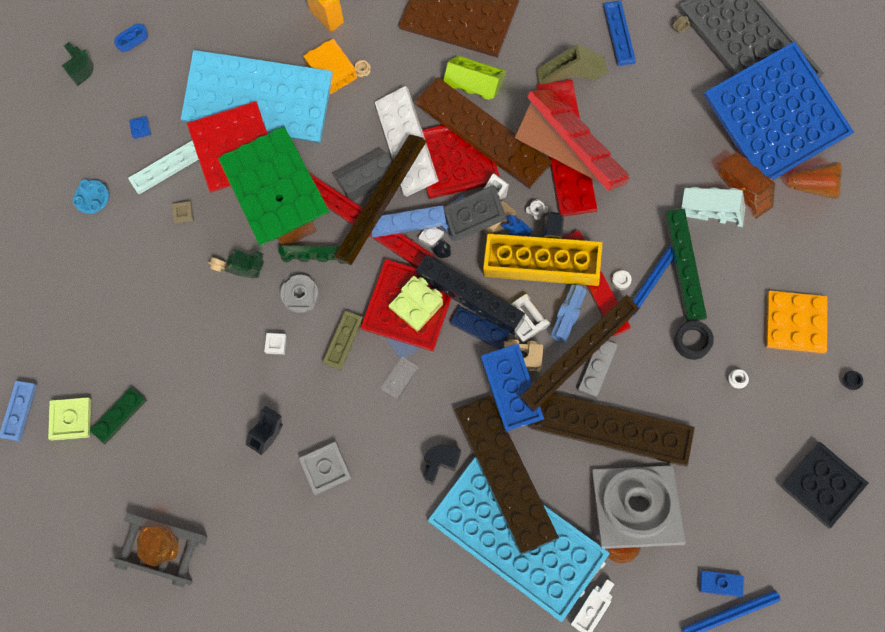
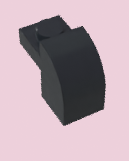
[245,406,283,455]
[423,444,461,485]

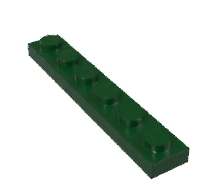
[665,209,707,322]

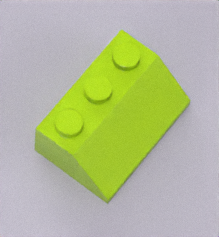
[443,55,507,100]

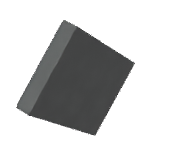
[443,185,507,242]

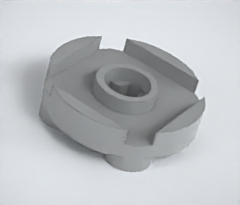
[280,275,319,313]

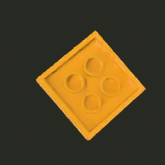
[766,291,827,354]

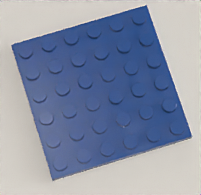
[703,41,854,186]

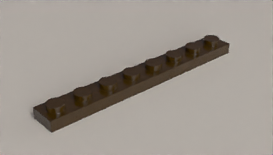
[334,134,426,265]
[519,295,640,412]

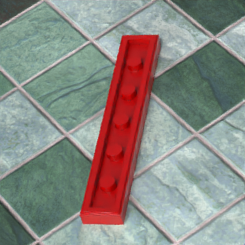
[562,230,631,337]

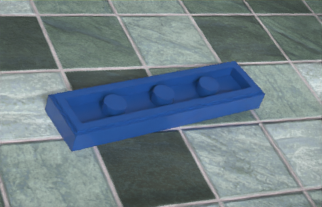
[603,0,636,66]

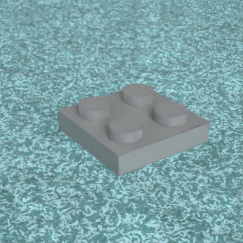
[299,442,352,496]

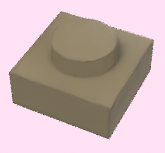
[172,201,194,224]

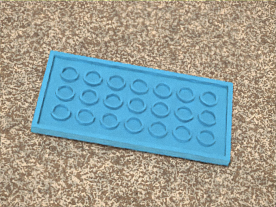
[181,50,333,143]
[428,458,610,623]

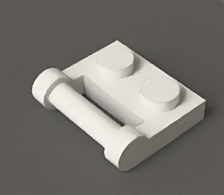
[511,294,550,343]

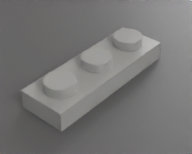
[578,341,618,398]

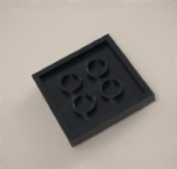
[780,442,869,529]

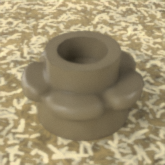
[673,16,690,33]

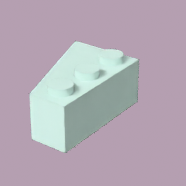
[682,187,746,227]

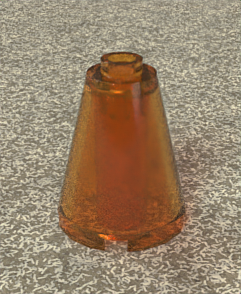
[788,161,842,199]

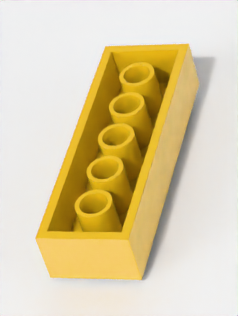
[483,234,602,286]

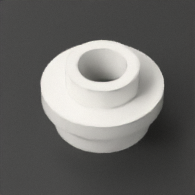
[728,369,749,389]

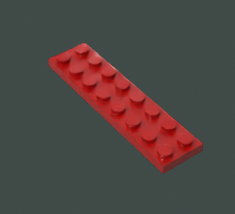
[537,80,597,217]

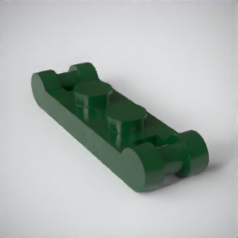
[278,245,345,264]

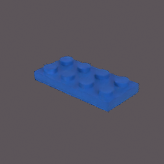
[481,344,544,432]

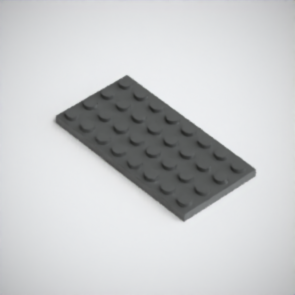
[678,0,824,78]

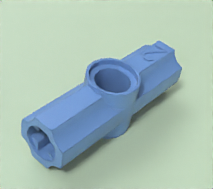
[550,285,587,343]

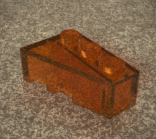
[719,152,775,219]

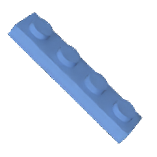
[371,206,446,238]

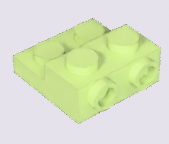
[389,276,443,332]

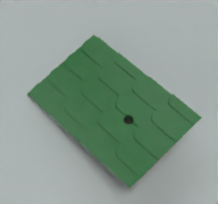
[218,126,330,246]

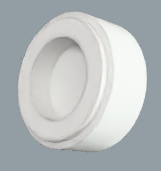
[612,270,632,290]

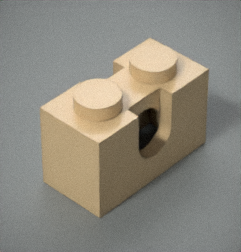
[504,340,543,372]

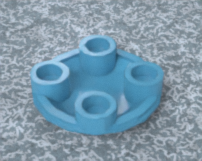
[72,179,109,214]

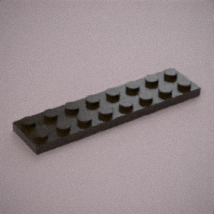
[530,393,695,467]
[454,396,559,555]

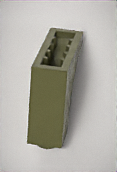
[537,44,608,84]

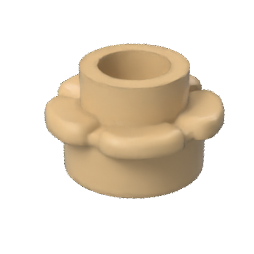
[354,60,371,77]
[208,257,226,272]

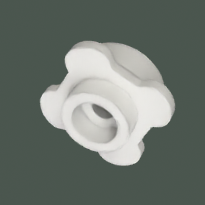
[526,199,548,220]

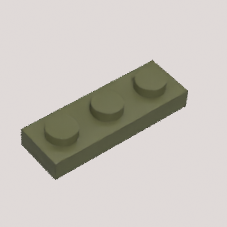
[323,311,363,371]

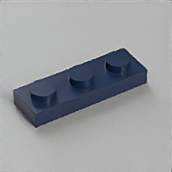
[450,307,510,350]

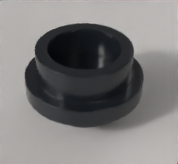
[433,241,451,258]
[843,371,863,391]

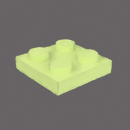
[48,398,91,441]

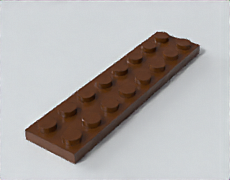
[415,77,552,189]

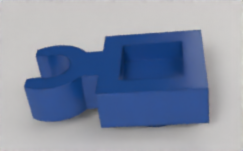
[502,215,532,237]

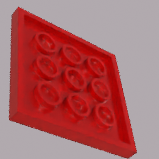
[187,101,268,193]
[422,125,500,200]
[360,259,452,352]

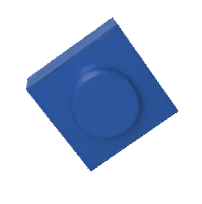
[129,116,151,139]

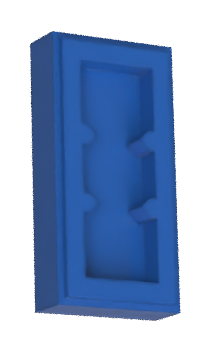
[700,571,744,597]

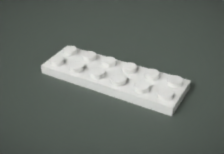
[375,86,439,197]

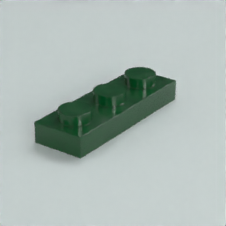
[89,387,147,444]

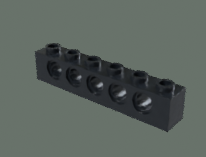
[416,255,525,335]

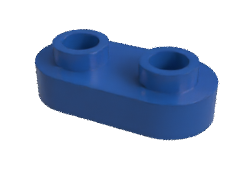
[114,24,148,52]

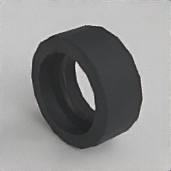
[674,321,714,360]

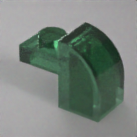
[62,42,94,86]
[224,250,264,278]

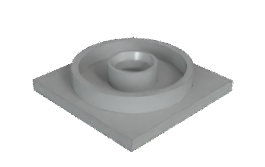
[592,466,686,549]

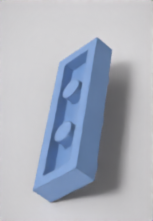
[0,381,37,442]

